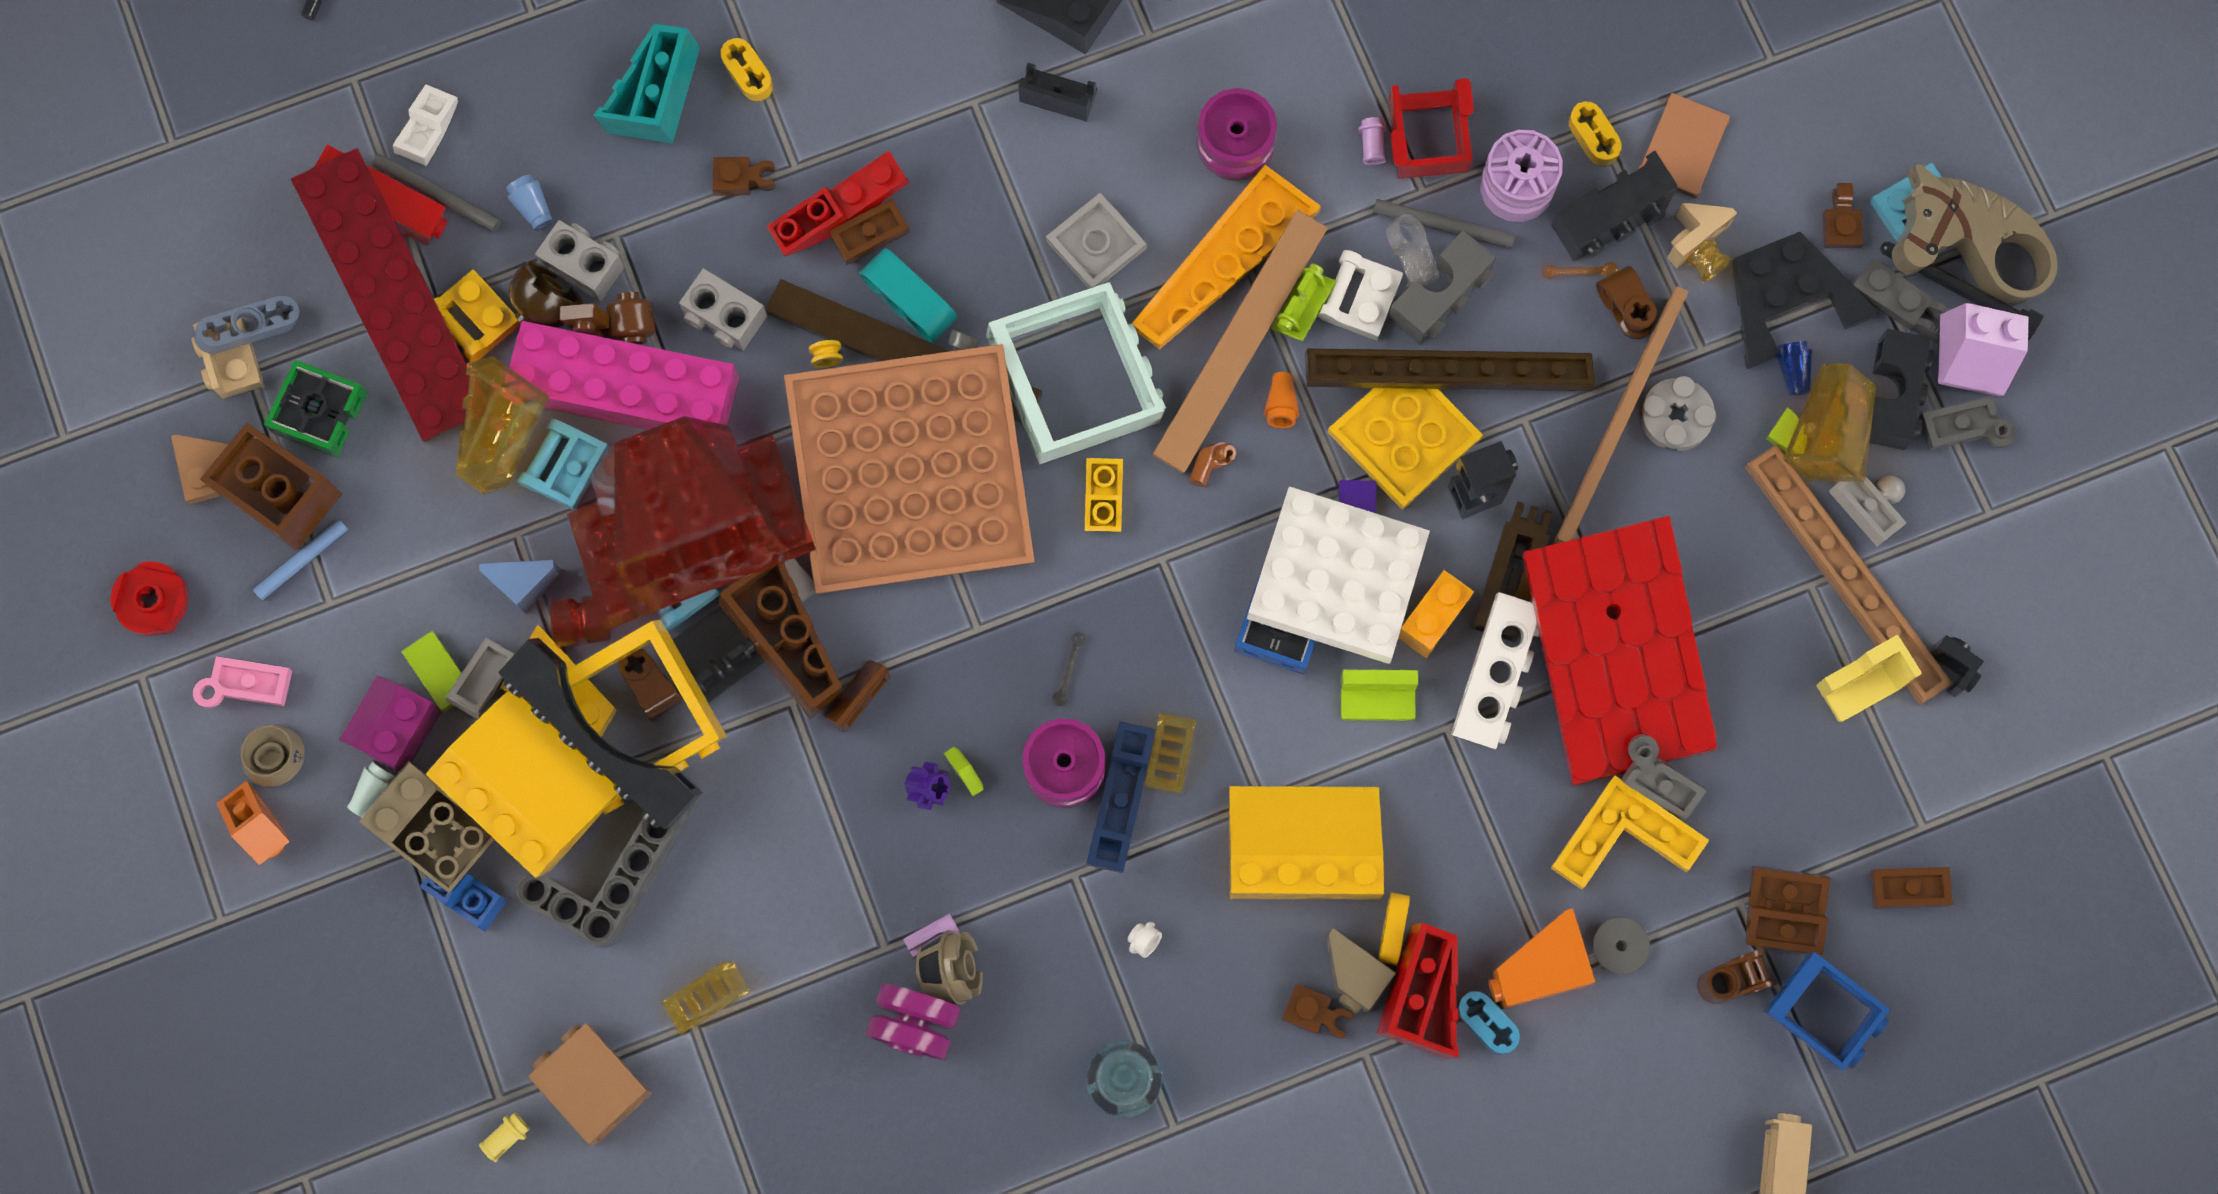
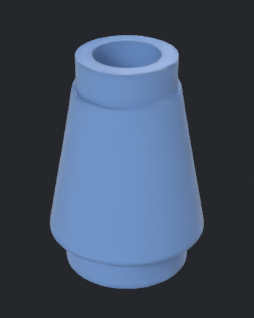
[506,174,553,231]

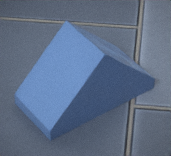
[479,560,561,613]

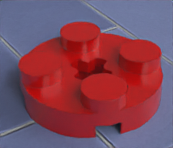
[110,561,189,636]

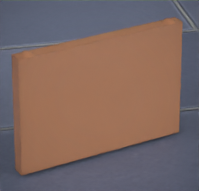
[1638,93,1730,198]

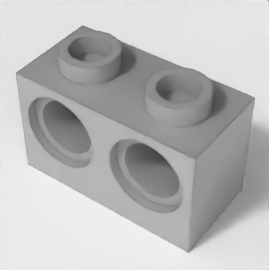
[534,220,625,302]
[679,268,768,351]

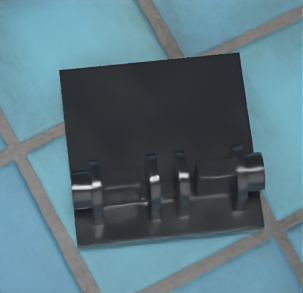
[673,606,764,703]

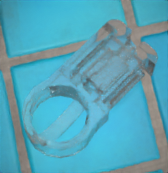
[1386,214,1440,288]

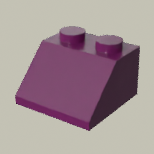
[339,676,442,772]

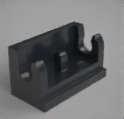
[1018,62,1098,122]

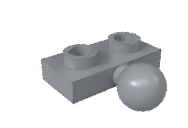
[1829,468,1907,547]

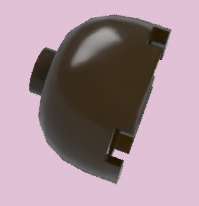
[509,261,584,328]

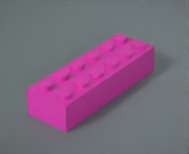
[503,321,739,445]

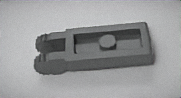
[1853,258,1950,342]

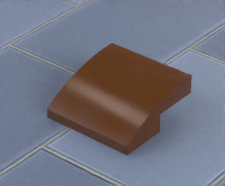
[1746,866,1831,955]

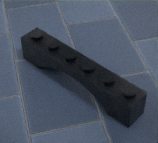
[498,638,703,829]

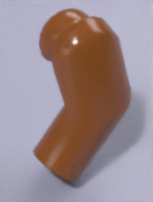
[1189,442,1237,487]

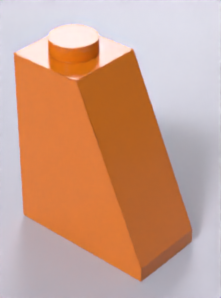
[1489,908,1595,1010]

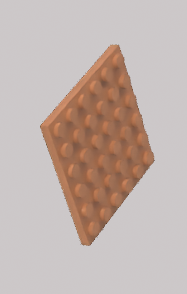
[784,344,1035,594]

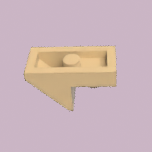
[1667,203,1737,268]

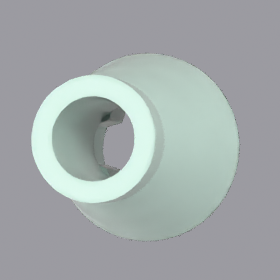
[347,760,397,817]

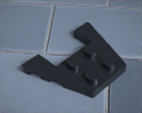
[1732,232,1878,369]

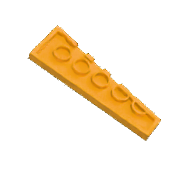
[1132,165,1321,350]

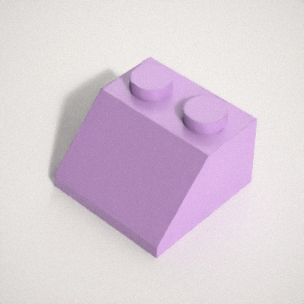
[1938,303,2029,397]

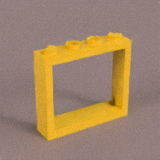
[567,620,727,815]

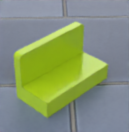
[1340,669,1418,721]

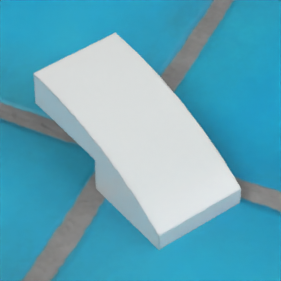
[393,85,458,166]

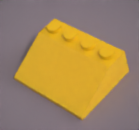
[426,690,618,878]
[1229,786,1384,900]

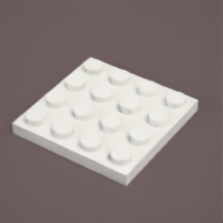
[1247,486,1430,664]

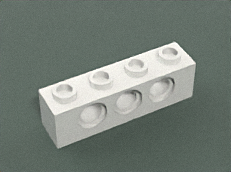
[1450,592,1540,749]

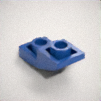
[420,873,507,932]

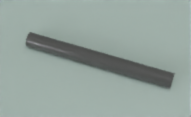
[373,154,501,232]
[1373,199,1515,249]

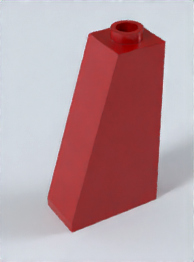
[314,144,448,245]

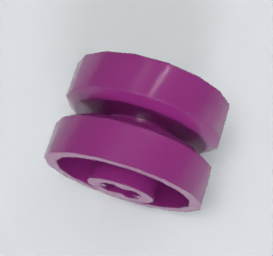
[1197,88,1277,181]
[1022,718,1105,808]
[865,983,961,1061]

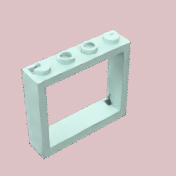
[986,282,1166,465]

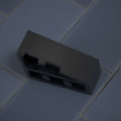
[1552,151,1678,261]

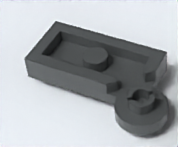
[1919,396,2016,451]
[1622,734,1707,821]

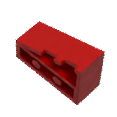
[1376,923,1459,1059]

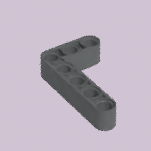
[516,799,698,948]

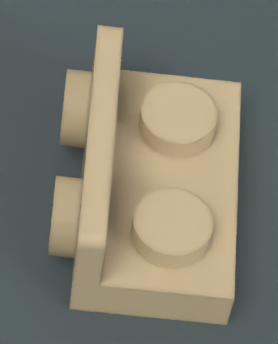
[192,318,264,399]

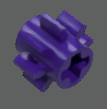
[904,762,951,810]

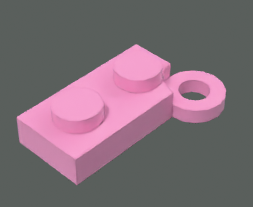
[193,656,292,708]

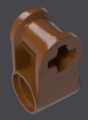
[1596,266,1657,339]
[619,649,683,721]
[1697,948,1777,1004]

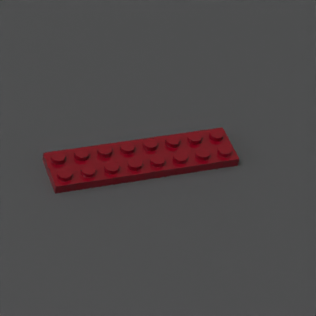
[291,148,490,442]

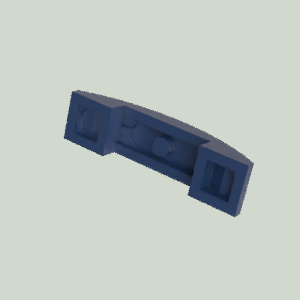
[1086,721,1156,873]

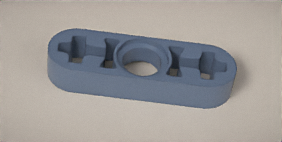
[194,296,299,354]

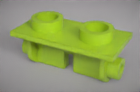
[1271,264,1336,342]

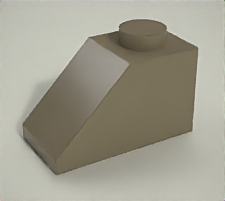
[1326,928,1396,1014]

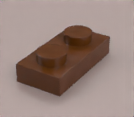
[829,198,910,265]
[1870,867,1953,909]

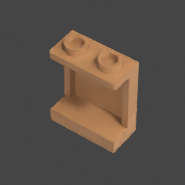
[528,1023,652,1146]

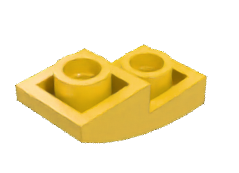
[1085,458,1123,532]

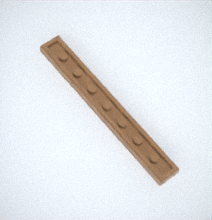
[1152,209,1328,474]
[1552,286,1689,545]
[1745,445,1953,705]

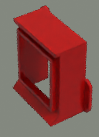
[1388,78,1474,179]

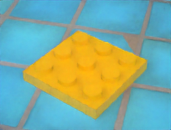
[1328,388,1483,510]

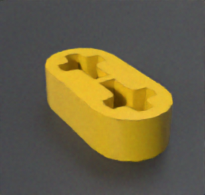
[721,38,773,101]
[1569,101,1622,167]
[1378,892,1410,966]

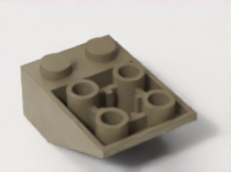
[359,761,494,893]

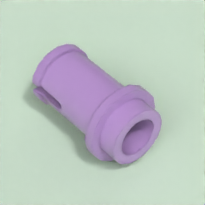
[1358,117,1387,165]

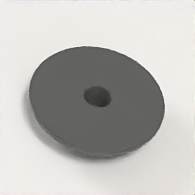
[1593,917,1650,974]

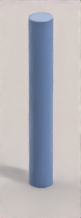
[253,519,349,601]

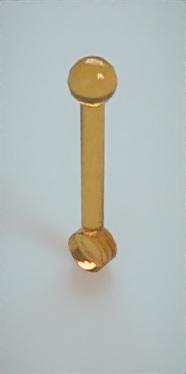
[1543,262,1618,279]

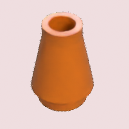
[1263,372,1300,429]

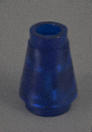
[1776,341,1813,396]

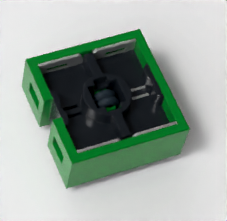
[264,360,368,458]

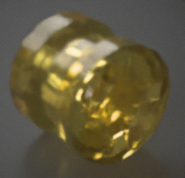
[1685,238,1732,283]

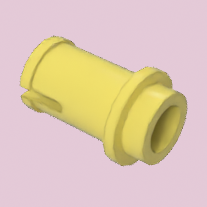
[479,1113,530,1162]

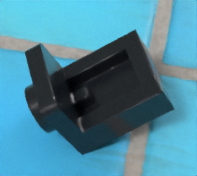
[1930,635,1984,697]

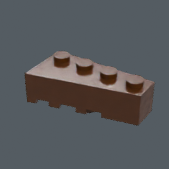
[719,550,842,719]

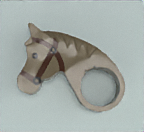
[1892,164,2058,306]

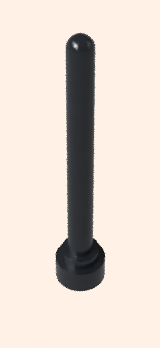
[1880,241,2044,341]

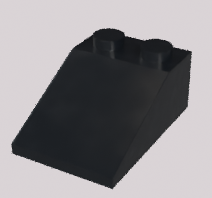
[997,0,1122,55]

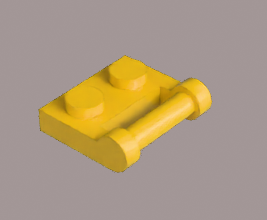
[435,269,521,363]

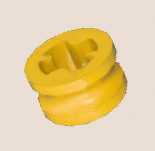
[808,340,843,368]

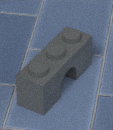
[1388,230,1496,345]

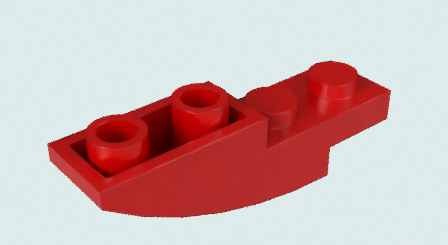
[766,151,910,257]

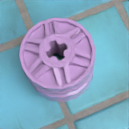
[1480,130,1563,222]

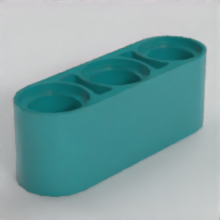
[859,248,958,343]

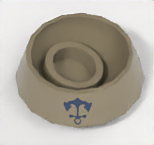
[241,724,305,787]

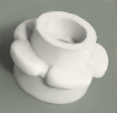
[1128,922,1162,958]

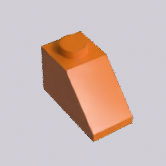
[216,780,290,865]

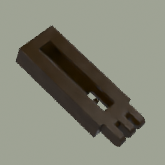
[1471,501,1553,643]

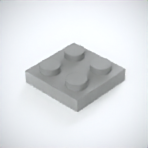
[1046,193,1147,289]

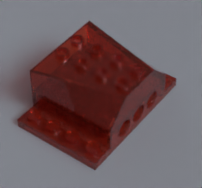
[567,416,816,631]

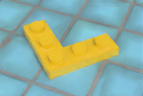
[1551,775,1709,890]

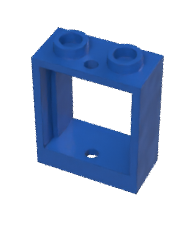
[1763,951,1891,1071]

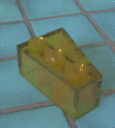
[456,356,549,495]
[1783,363,1876,482]

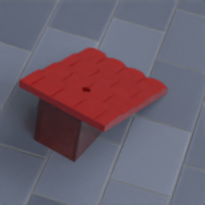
[1522,515,1718,787]

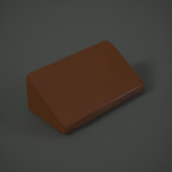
[824,660,890,733]

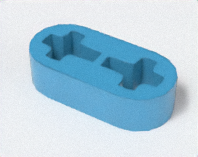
[1457,991,1520,1055]

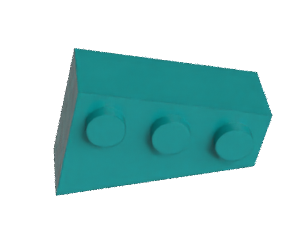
[593,23,700,144]

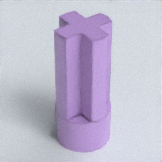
[903,913,960,959]

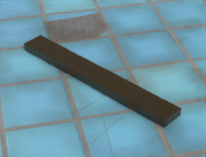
[765,279,1043,423]
[1305,348,1595,391]

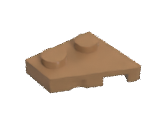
[171,435,228,505]

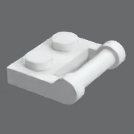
[1318,250,1403,341]

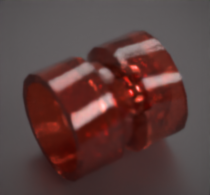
[550,594,611,647]

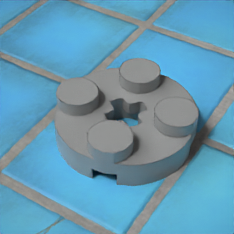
[1640,376,1716,451]

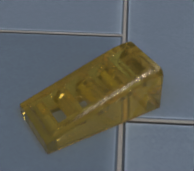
[1145,711,1196,794]
[661,960,750,1035]

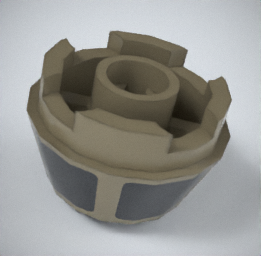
[916,930,983,1005]

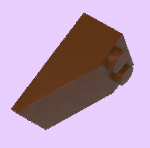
[200,423,342,551]

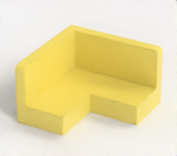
[1816,635,1922,722]

